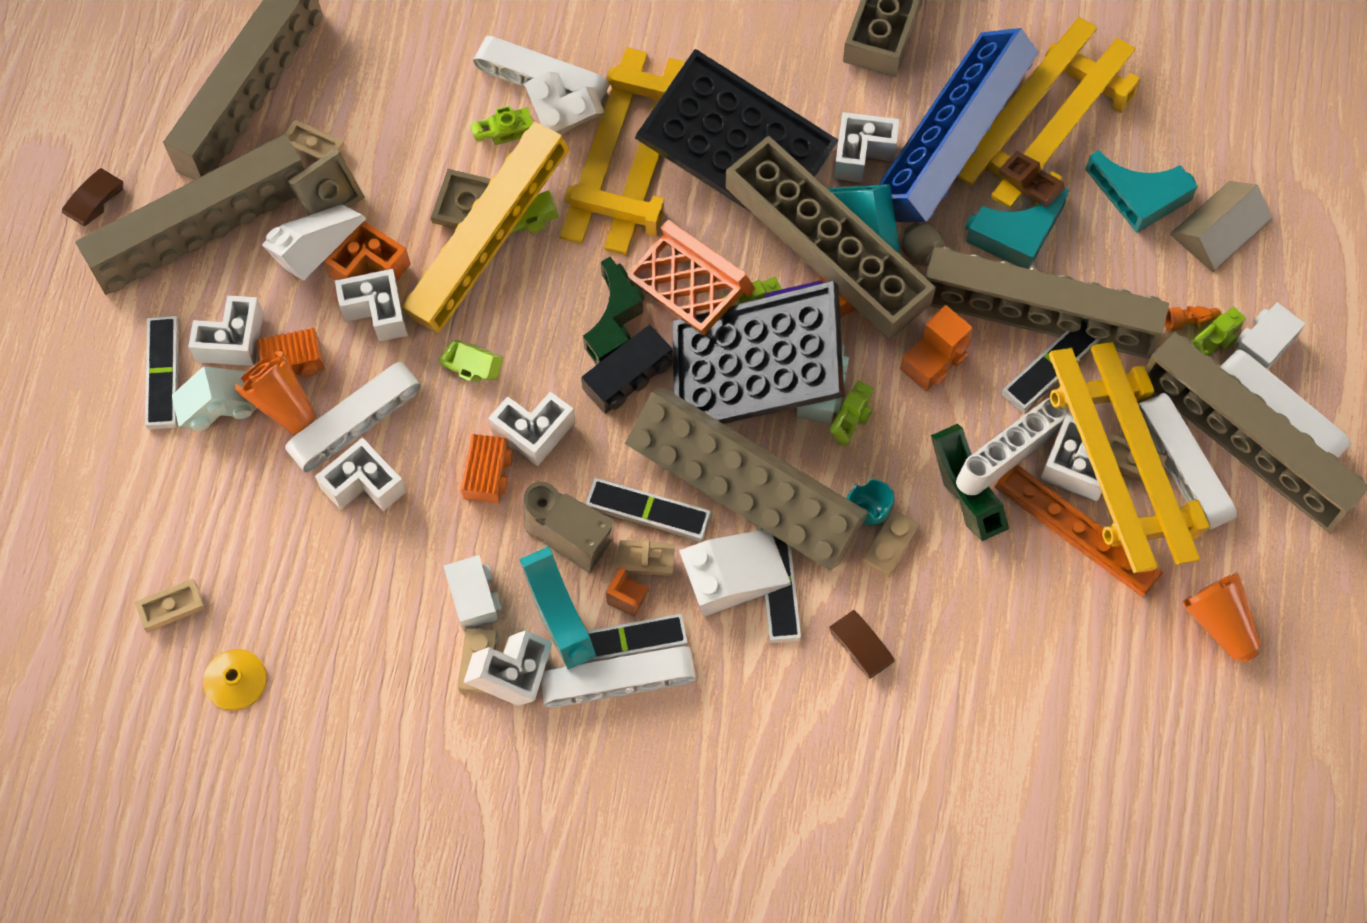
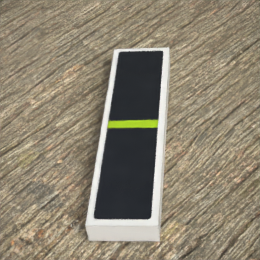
[145,316,179,430]
[1002,318,1101,413]
[586,478,711,542]
[757,526,801,643]
[564,613,688,667]

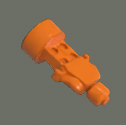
[1165,306,1221,331]

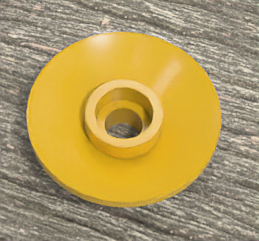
[203,649,267,710]

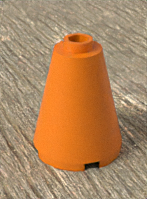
[235,351,316,435]
[1182,572,1262,663]

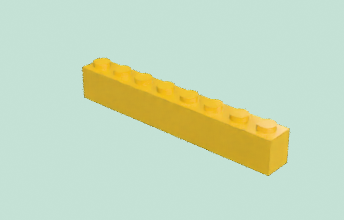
[402,122,570,335]

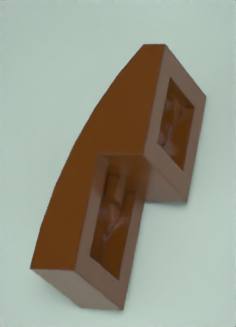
[999,151,1065,208]
[62,168,123,227]
[829,610,895,679]

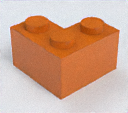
[324,221,411,281]
[900,305,973,392]

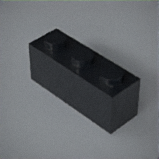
[581,324,673,414]

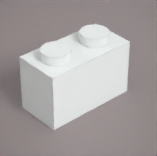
[1236,302,1305,370]
[443,555,502,631]

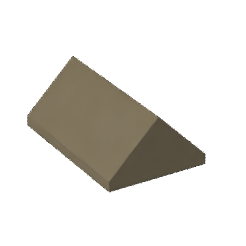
[1170,181,1273,272]

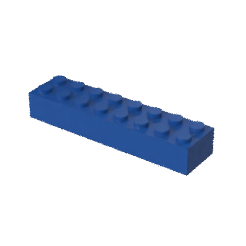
[878,28,1039,222]

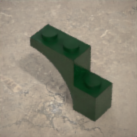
[583,257,644,365]
[931,423,1009,541]

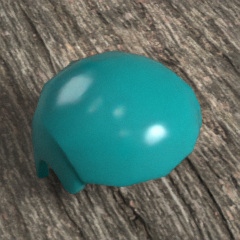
[846,479,895,526]

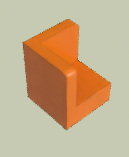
[606,567,649,617]

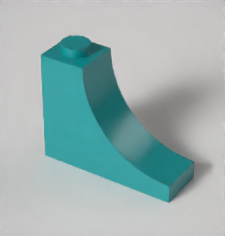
[1085,150,1198,233]
[827,184,900,254]
[965,188,1070,269]
[519,546,596,669]

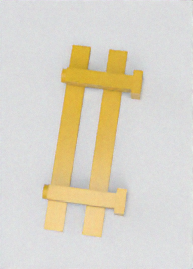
[956,16,1140,209]
[560,47,686,255]
[1049,342,1210,574]

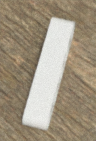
[473,36,609,102]
[1220,350,1351,458]
[285,362,422,472]
[1138,393,1237,531]
[956,398,1068,495]
[540,646,697,708]

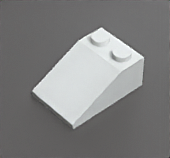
[262,204,366,281]
[679,530,791,617]

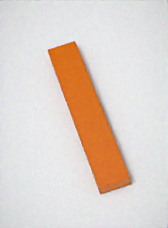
[995,464,1163,598]

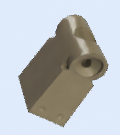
[524,482,615,574]

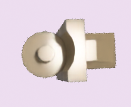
[617,539,675,576]

